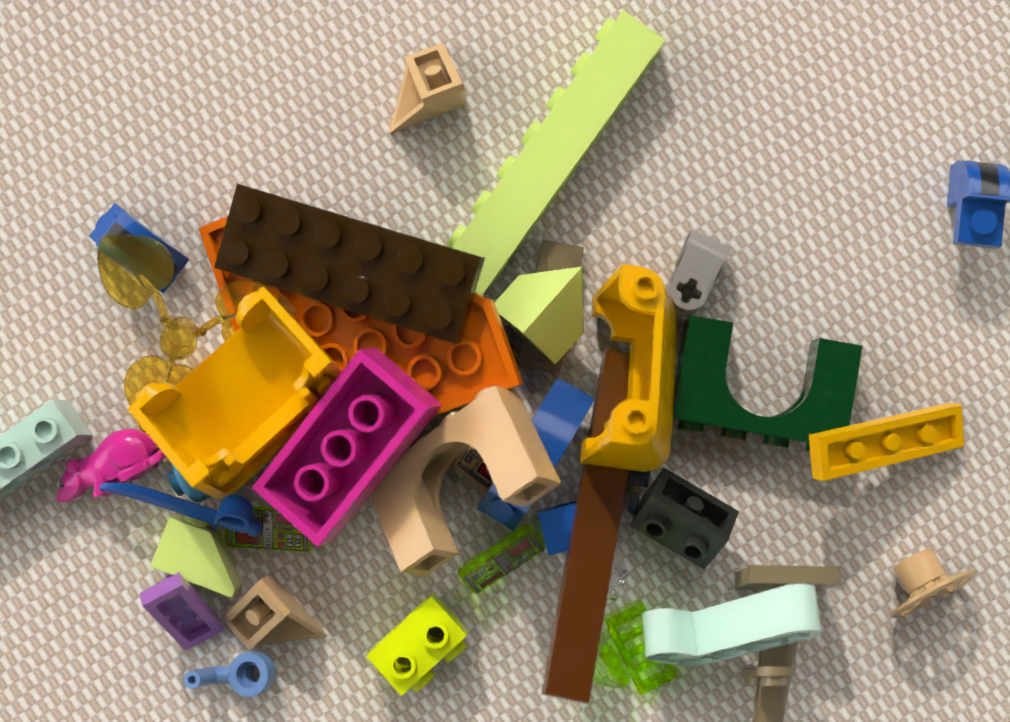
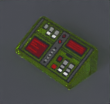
[224,505,312,552]
[457,522,545,594]

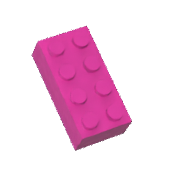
[252,348,442,547]

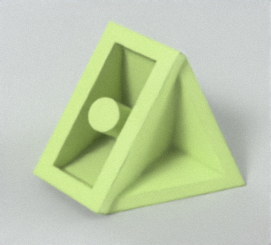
[495,267,584,365]

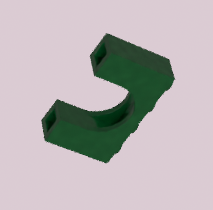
[673,315,863,452]

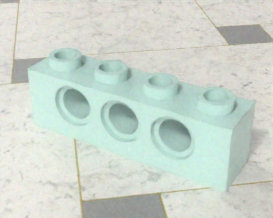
[0,399,92,499]

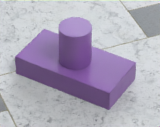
[140,572,223,651]

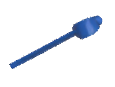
[99,482,262,537]

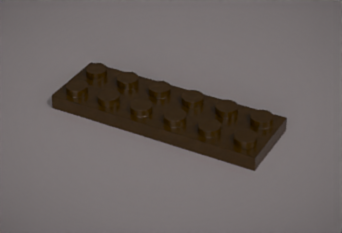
[214,184,485,344]

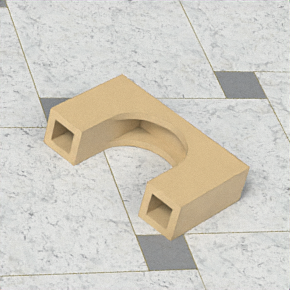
[370,385,561,576]

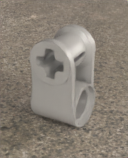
[666,230,730,317]

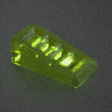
[603,598,679,695]
[593,633,631,688]

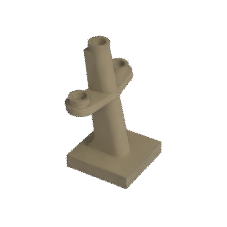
[735,565,841,722]

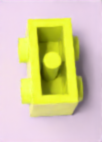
[366,591,468,696]

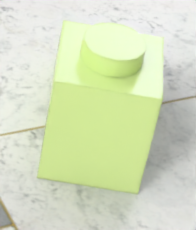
[150,515,243,598]

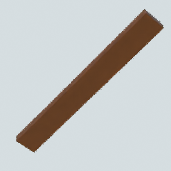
[541,348,630,704]

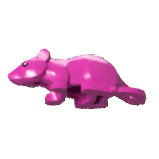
[56,429,167,503]

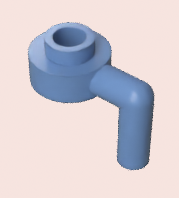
[184,651,276,697]

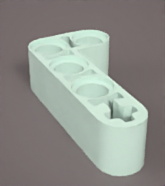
[642,584,821,666]

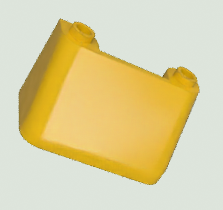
[580,264,678,472]
[127,286,342,499]

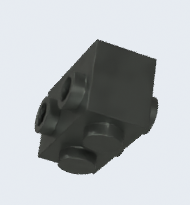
[629,467,739,570]

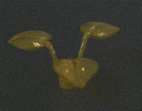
[97,234,296,433]

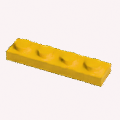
[809,403,964,481]

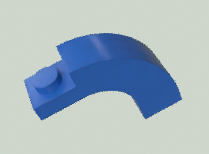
[477,377,594,531]

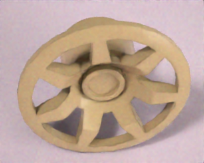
[890,548,977,618]

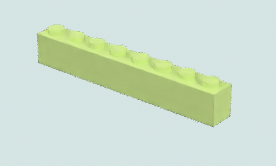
[446,10,665,296]

